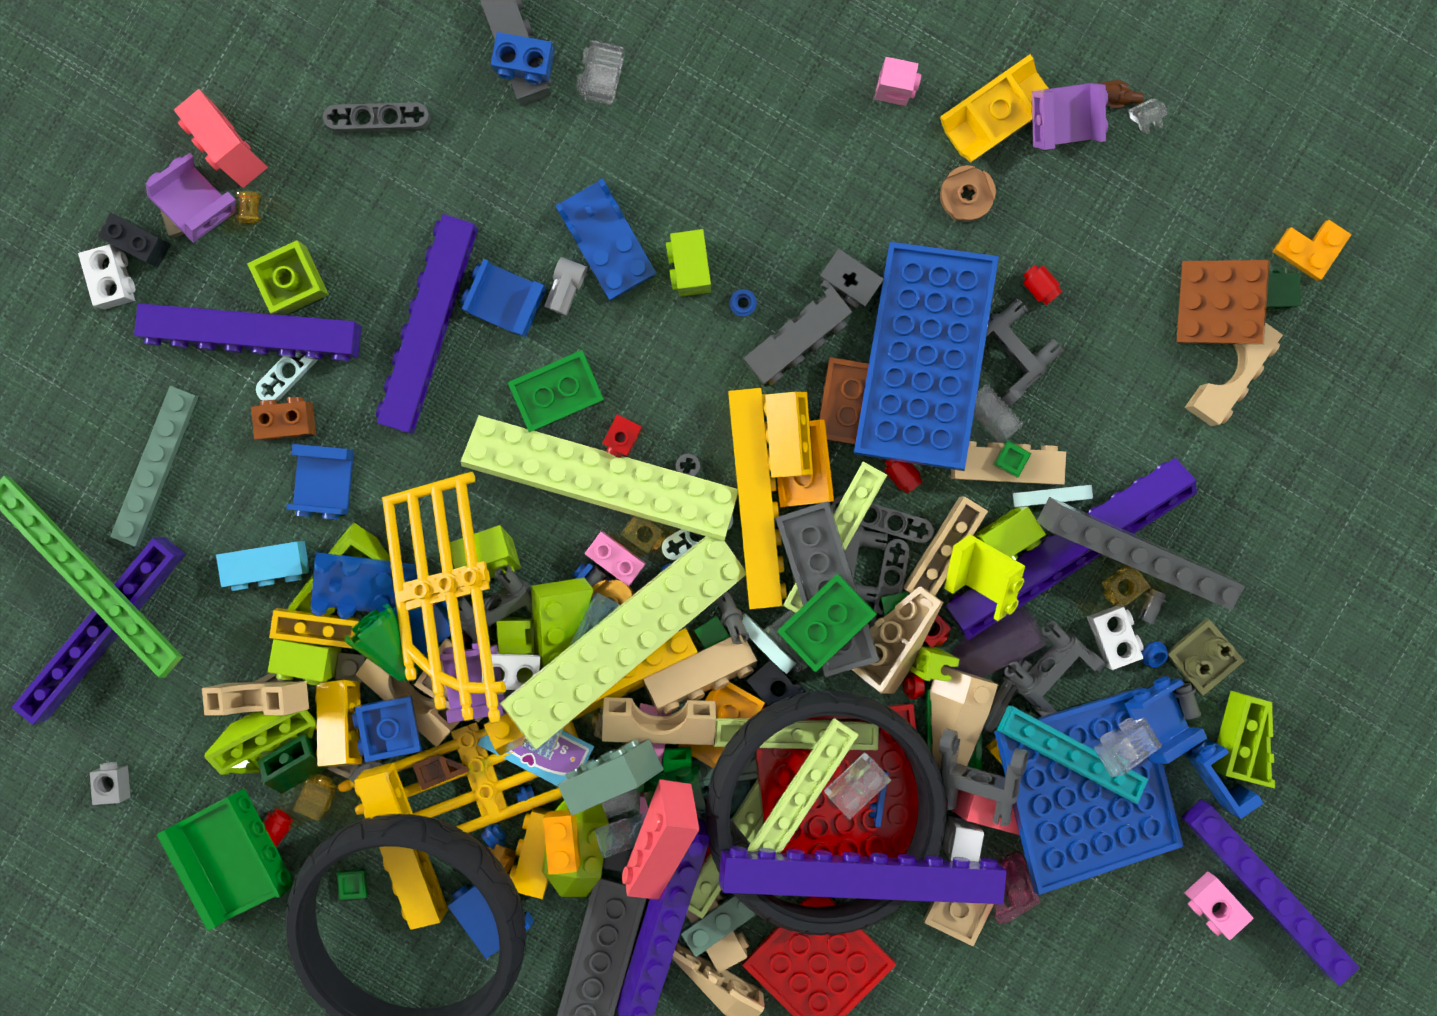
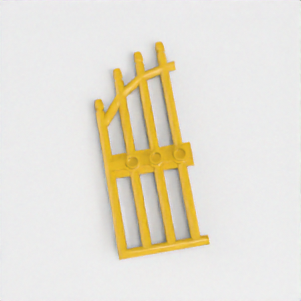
[382,472,506,724]
[338,721,578,833]

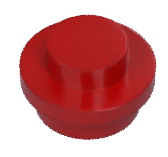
[903,672,925,700]

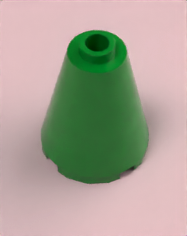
[345,604,419,682]

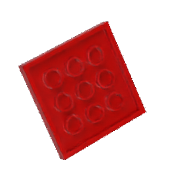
[742,896,896,1016]

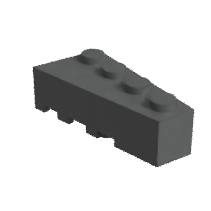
[743,286,852,386]

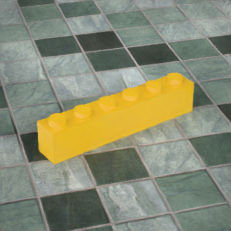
[354,762,449,930]

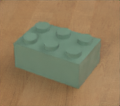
[558,739,664,815]

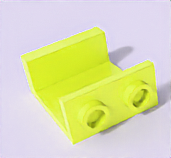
[944,534,1025,621]

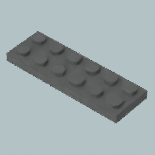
[776,501,880,677]
[557,876,646,1016]

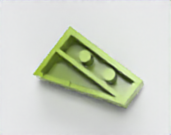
[531,578,593,669]
[496,617,535,698]
[1211,691,1275,788]

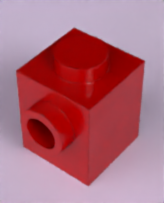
[602,414,643,458]

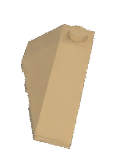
[851,586,943,693]
[930,666,998,771]
[672,943,765,1016]

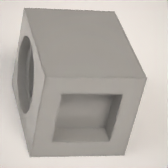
[90,762,130,805]

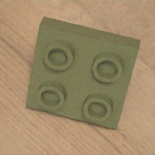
[1167,619,1244,696]

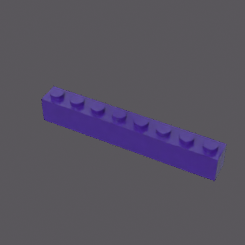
[376,214,478,434]
[134,303,362,362]
[12,537,186,725]
[1181,799,1360,986]
[616,818,710,1016]

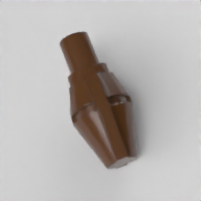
[1098,80,1144,108]

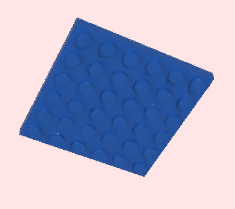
[994,688,1184,895]

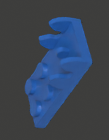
[555,178,657,301]
[311,552,428,619]

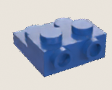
[352,696,422,762]

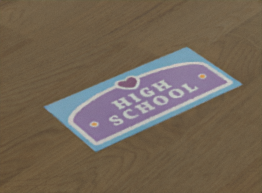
[478,712,594,786]

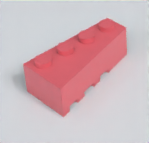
[622,780,699,900]

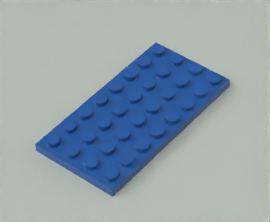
[854,242,999,471]

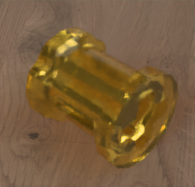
[236,191,262,223]

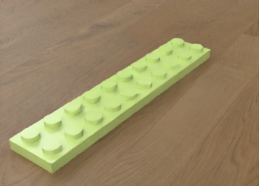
[461,415,738,541]
[499,536,746,749]

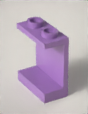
[1032,83,1108,150]
[145,153,236,243]
[440,643,506,723]

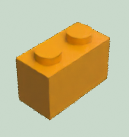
[543,809,581,875]

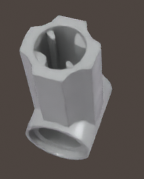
[544,257,587,316]

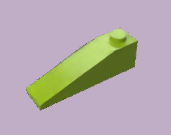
[287,522,390,615]

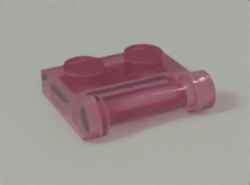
[993,852,1041,924]

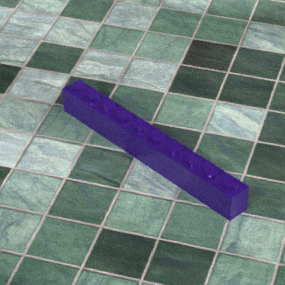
[946,458,1197,640]
[719,846,1006,904]

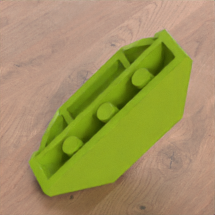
[204,710,317,775]
[542,800,608,897]

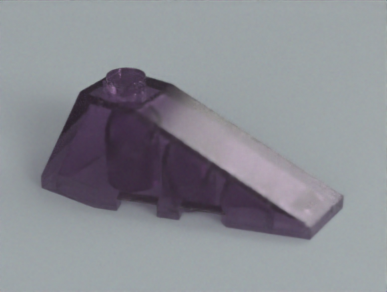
[944,605,1048,677]

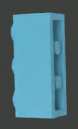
[216,541,310,591]

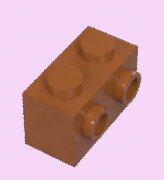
[251,397,316,441]

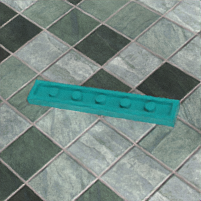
[997,705,1148,804]

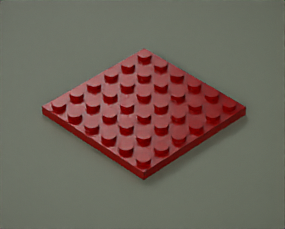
[755,703,918,858]

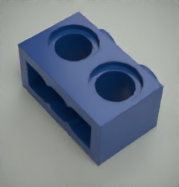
[491,32,555,85]

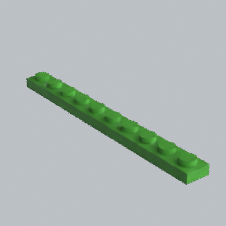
[0,476,183,678]

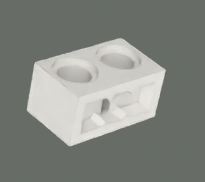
[78,244,135,309]
[1087,605,1144,670]
[481,654,540,695]
[942,816,984,862]

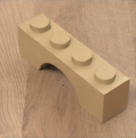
[1185,323,1283,426]
[355,659,460,747]
[202,681,309,715]
[602,697,716,745]

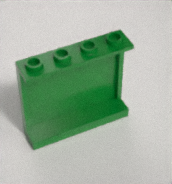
[157,789,294,931]

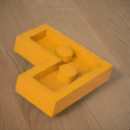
[1272,220,1352,281]

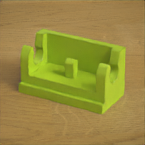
[909,644,960,681]

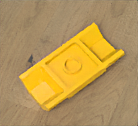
[940,54,1049,162]

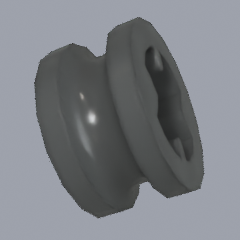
[676,454,700,476]

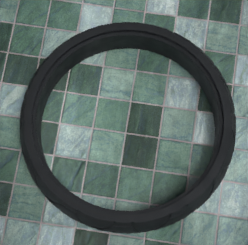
[705,691,946,936]
[285,814,526,1016]

